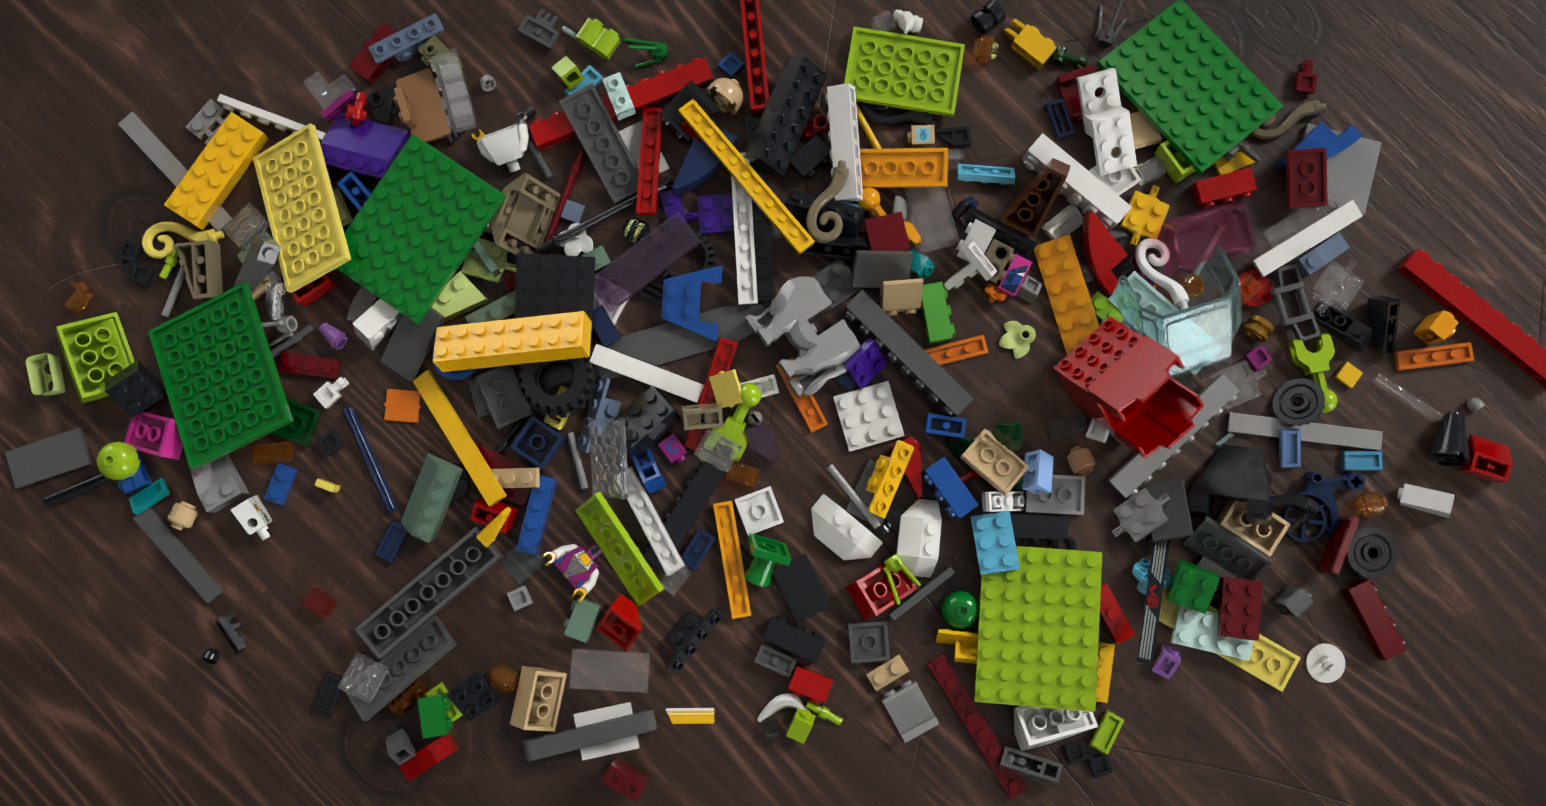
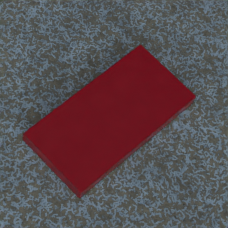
[459,442,540,506]

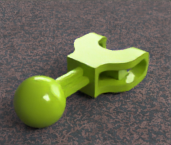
[1289,333,1338,413]
[705,383,761,462]

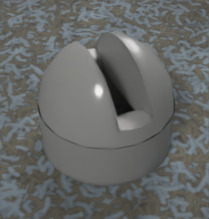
[479,75,496,92]
[1467,398,1485,414]
[747,411,763,427]

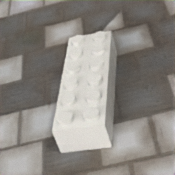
[1022,133,1132,231]

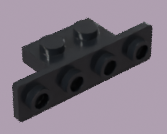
[665,606,724,674]

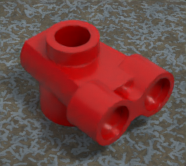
[345,92,367,126]
[804,114,830,140]

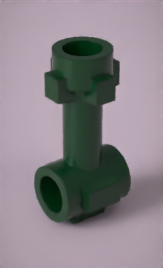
[1052,46,1089,69]

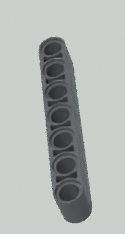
[522,709,658,761]

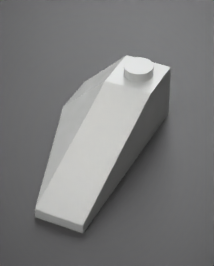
[1014,706,1098,752]

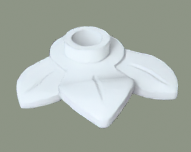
[559,223,593,256]

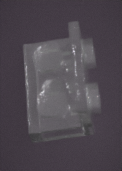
[694,428,742,472]

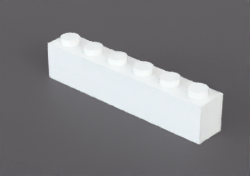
[825,83,863,202]

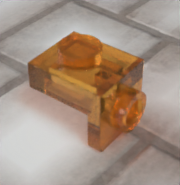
[64,280,94,312]
[726,461,759,488]

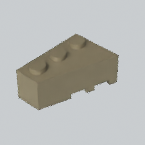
[172,240,223,302]

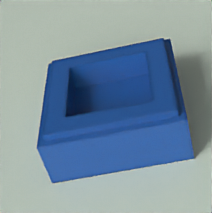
[718,51,744,79]

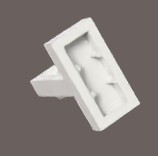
[944,241,997,290]

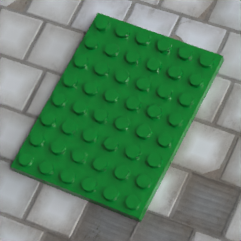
[1097,0,1284,175]
[336,134,507,325]
[148,282,294,470]

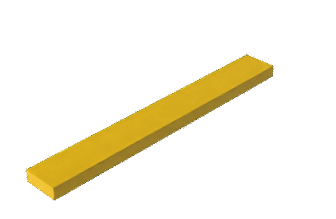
[413,370,507,507]

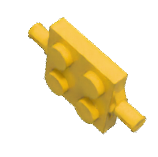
[1120,185,1170,247]

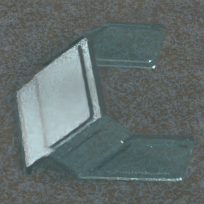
[1113,246,1242,377]

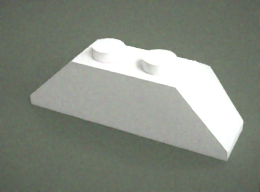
[811,494,883,560]
[897,499,942,578]

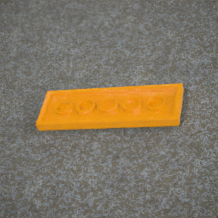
[860,148,948,188]
[1034,234,1099,355]

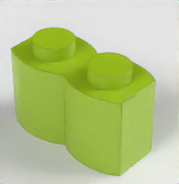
[576,18,621,60]

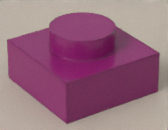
[1244,344,1273,371]

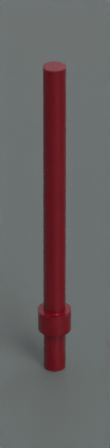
[540,150,586,255]

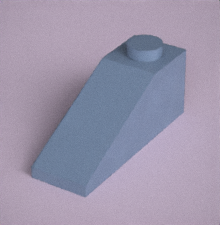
[1291,232,1350,278]

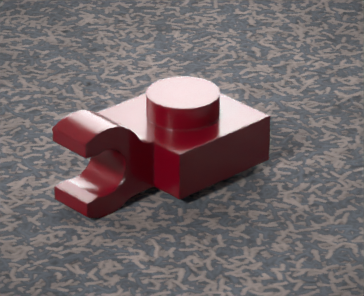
[1294,59,1317,94]

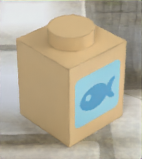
[907,125,935,148]

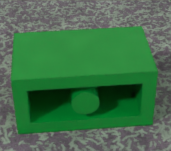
[418,693,453,739]

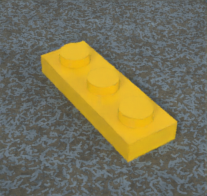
[1096,642,1115,703]

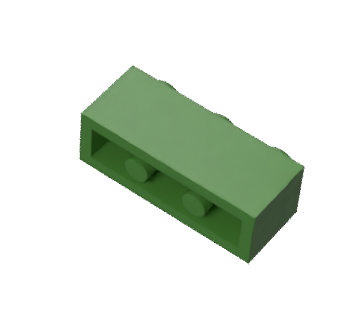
[921,282,955,344]

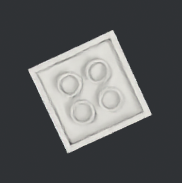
[833,381,905,452]

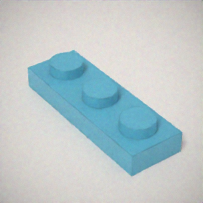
[957,164,1015,185]

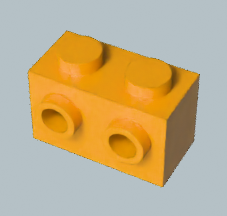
[1413,310,1459,345]

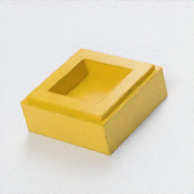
[1334,362,1363,389]

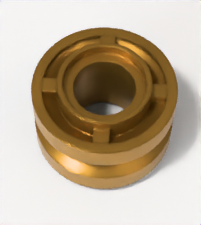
[1242,314,1275,342]

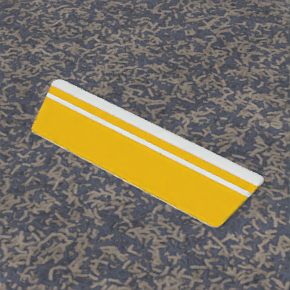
[666,708,714,724]

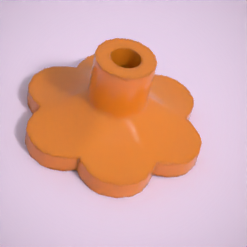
[984,284,1007,303]

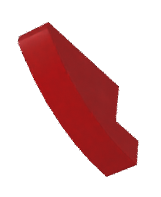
[1082,211,1128,295]

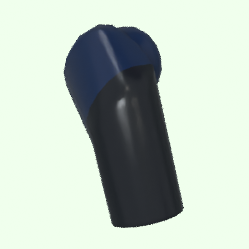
[952,197,979,219]

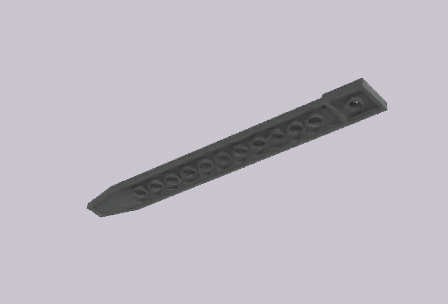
[468,305,765,418]

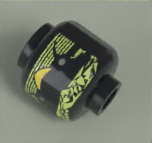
[622,217,652,246]

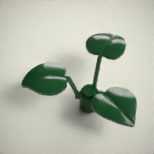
[945,421,1024,492]

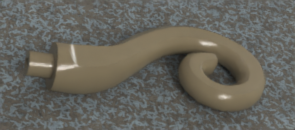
[1250,100,1327,140]
[806,160,849,242]

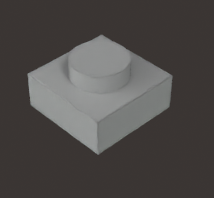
[507,585,533,611]

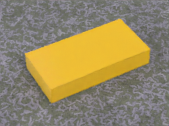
[1213,145,1255,176]

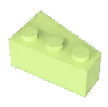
[431,271,490,324]

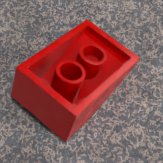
[846,564,918,620]

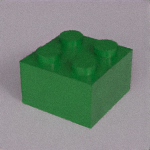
[1165,559,1220,614]

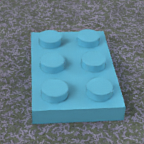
[970,511,1020,575]

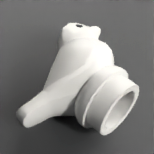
[893,10,923,34]

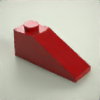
[890,436,922,498]
[399,733,459,781]

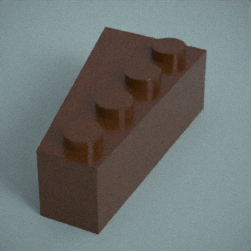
[1000,158,1070,238]

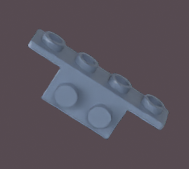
[368,13,444,64]
[578,376,622,453]

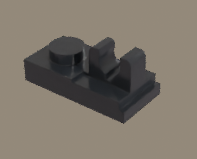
[215,613,246,655]

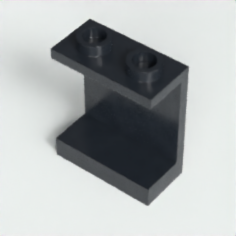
[660,80,720,141]

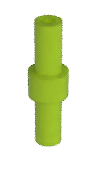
[159,243,179,279]
[805,700,843,725]

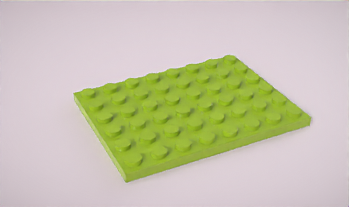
[974,546,1102,712]

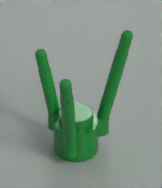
[624,38,667,68]

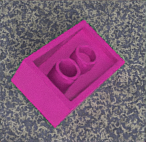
[124,411,183,460]

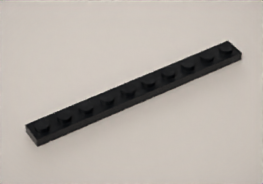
[744,114,775,302]

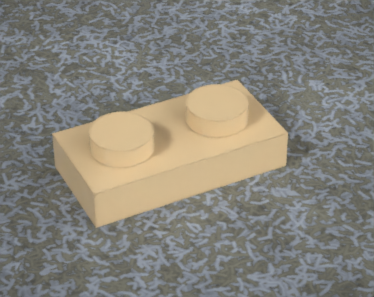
[866,654,909,691]

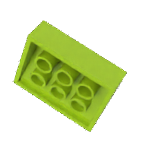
[56,312,135,404]

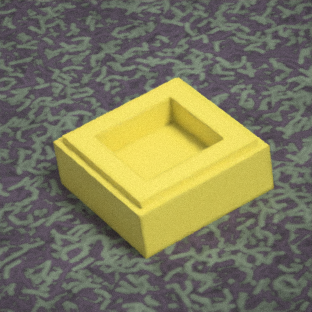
[315,479,341,493]

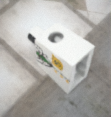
[231,495,273,541]

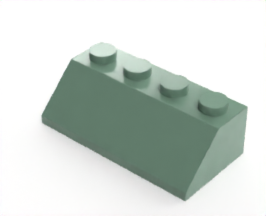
[401,453,463,543]

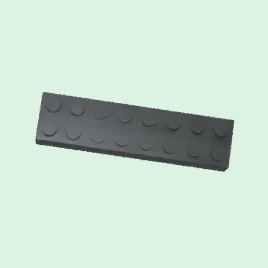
[844,290,973,417]
[355,527,504,659]

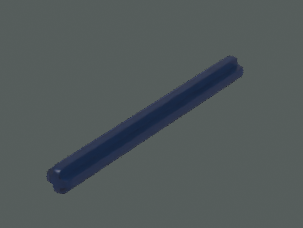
[343,407,398,513]

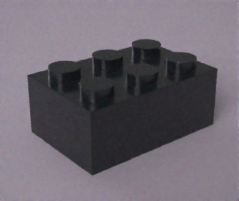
[610,385,682,457]

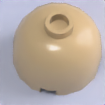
[705,78,744,115]

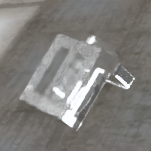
[660,565,692,596]

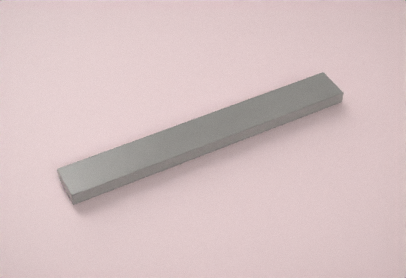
[118,112,234,231]
[1226,412,1383,451]

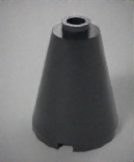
[1428,411,1470,467]

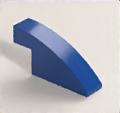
[1276,122,1363,169]

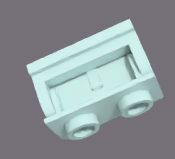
[602,72,636,120]

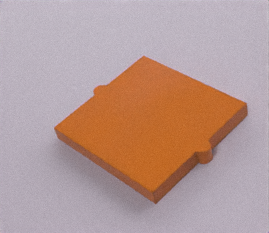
[384,389,422,423]

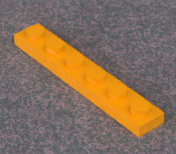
[713,501,751,619]

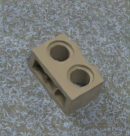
[977,239,1015,283]
[682,403,723,430]

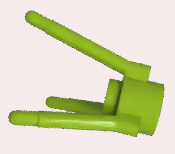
[883,554,921,605]

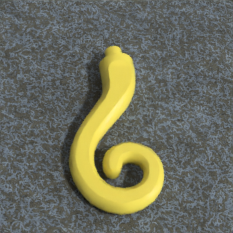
[142,222,224,259]

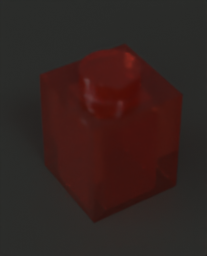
[301,587,337,617]

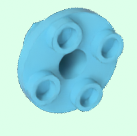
[1132,558,1171,595]

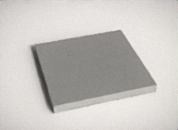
[1302,123,1382,215]

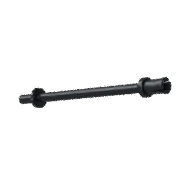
[536,175,674,254]

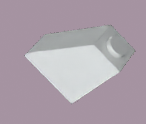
[1397,484,1455,518]

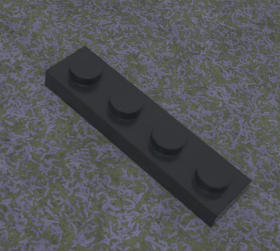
[961,206,1037,260]

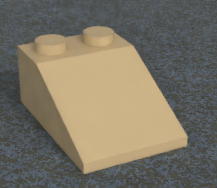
[879,278,923,316]

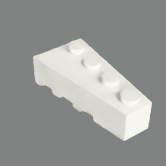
[352,299,402,351]

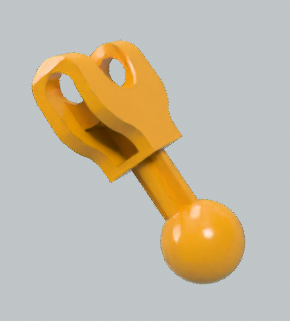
[856,187,921,245]

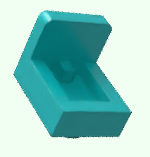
[910,249,935,281]

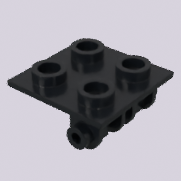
[446,672,501,722]

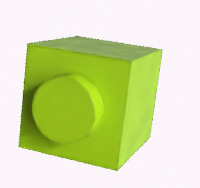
[551,56,585,90]
[786,708,816,744]

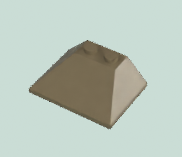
[490,173,561,256]

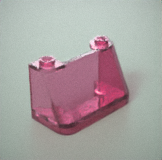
[1163,201,1257,272]

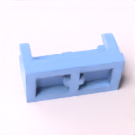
[1022,450,1054,495]

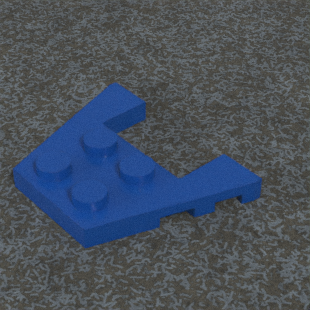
[661,266,723,341]

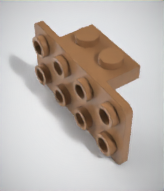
[393,68,451,143]

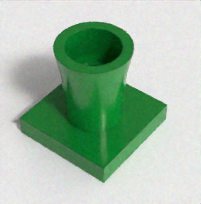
[744,533,791,587]

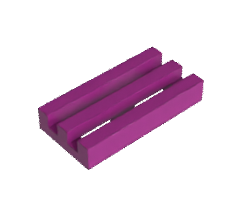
[321,90,356,123]

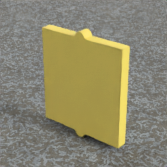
[709,369,743,408]

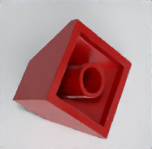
[596,594,642,652]

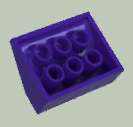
[320,113,410,182]

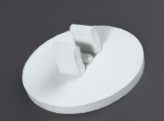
[1306,643,1345,683]

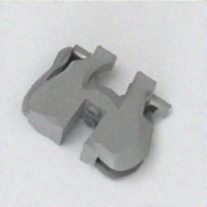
[745,276,860,398]

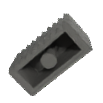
[1271,586,1313,617]

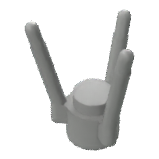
[262,315,298,346]

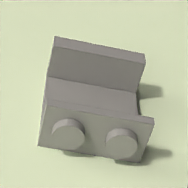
[881,679,939,743]

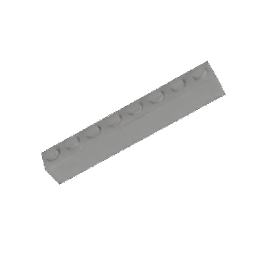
[1107,374,1240,498]

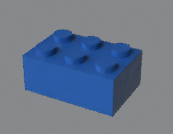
[922,457,978,519]

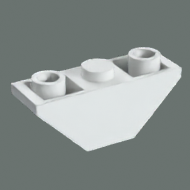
[982,491,1025,512]

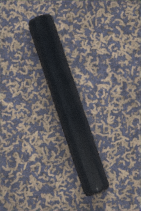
[44,474,113,506]

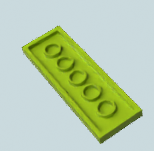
[575,491,664,607]

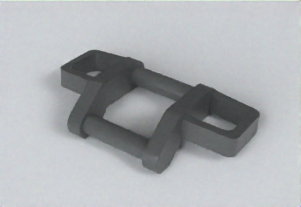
[1269,264,1321,341]

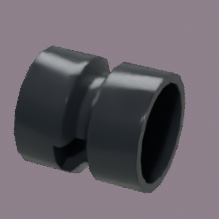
[970,0,1006,35]

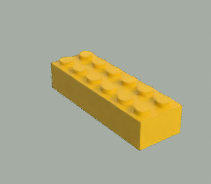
[164,112,269,230]

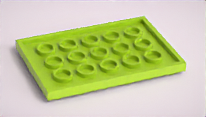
[844,26,965,117]

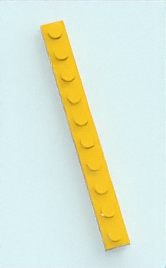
[678,99,814,255]

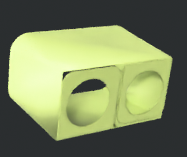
[26,353,66,397]

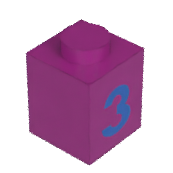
[658,433,688,464]

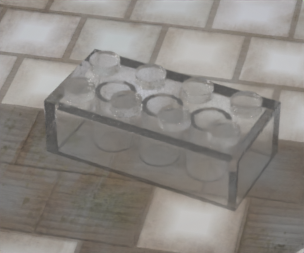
[430,48,477,133]

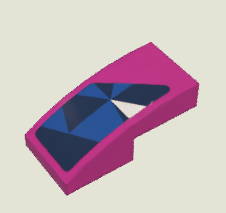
[997,253,1032,298]

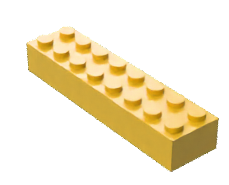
[433,311,592,372]

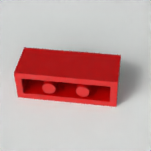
[1191,167,1257,208]
[1100,582,1135,644]

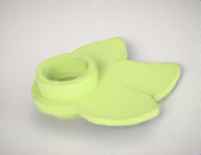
[999,321,1036,359]

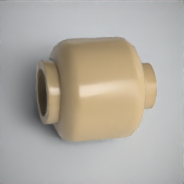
[167,501,198,531]

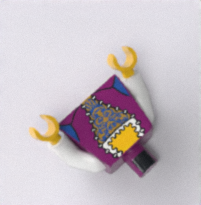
[541,544,602,603]

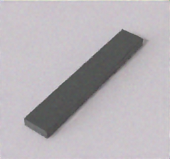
[133,507,225,604]

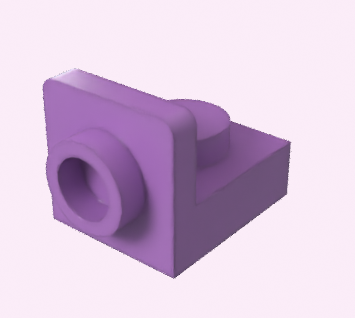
[1151,644,1181,680]

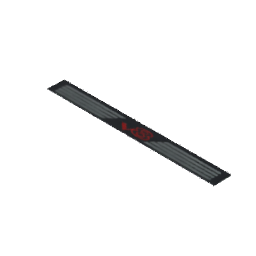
[1136,540,1170,666]

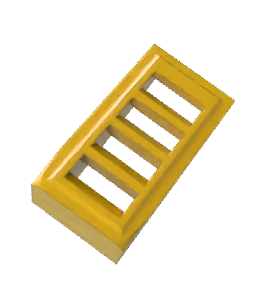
[476,507,511,547]

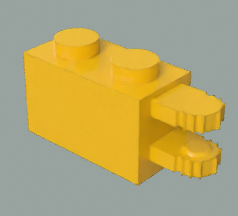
[1004,19,1057,70]

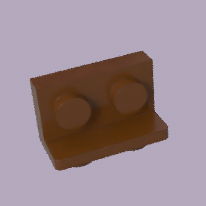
[387,678,429,716]

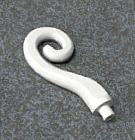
[1135,238,1190,311]

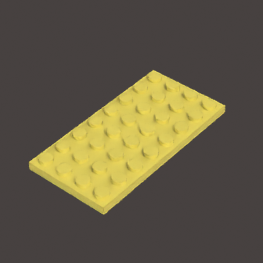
[253,123,351,293]

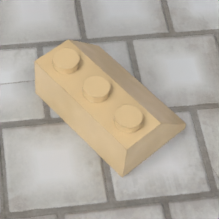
[510,666,567,732]

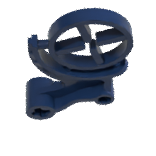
[1282,471,1365,542]

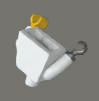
[472,112,529,172]

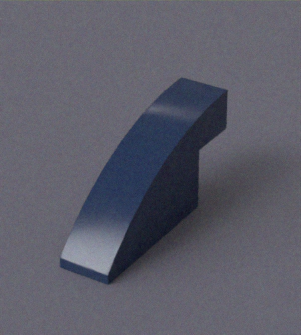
[672,131,737,196]

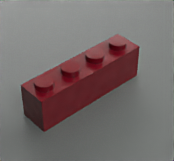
[1342,579,1407,661]

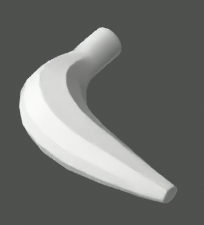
[757,693,811,722]

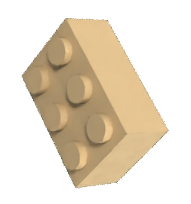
[1215,500,1290,557]

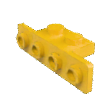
[866,440,914,518]
[936,629,978,664]

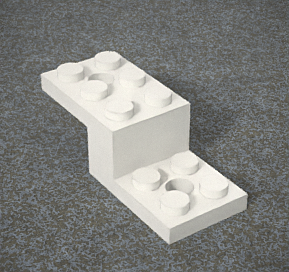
[1077,68,1137,176]

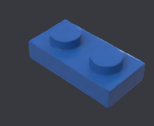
[264,462,298,505]

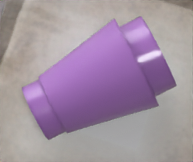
[319,323,348,349]

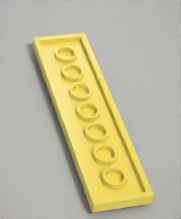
[1159,588,1301,692]

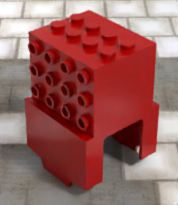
[1053,316,1204,459]

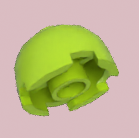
[96,442,140,481]

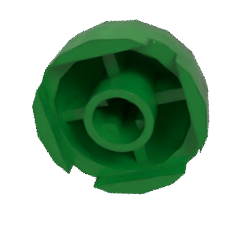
[941,590,980,629]

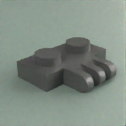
[518,9,560,50]

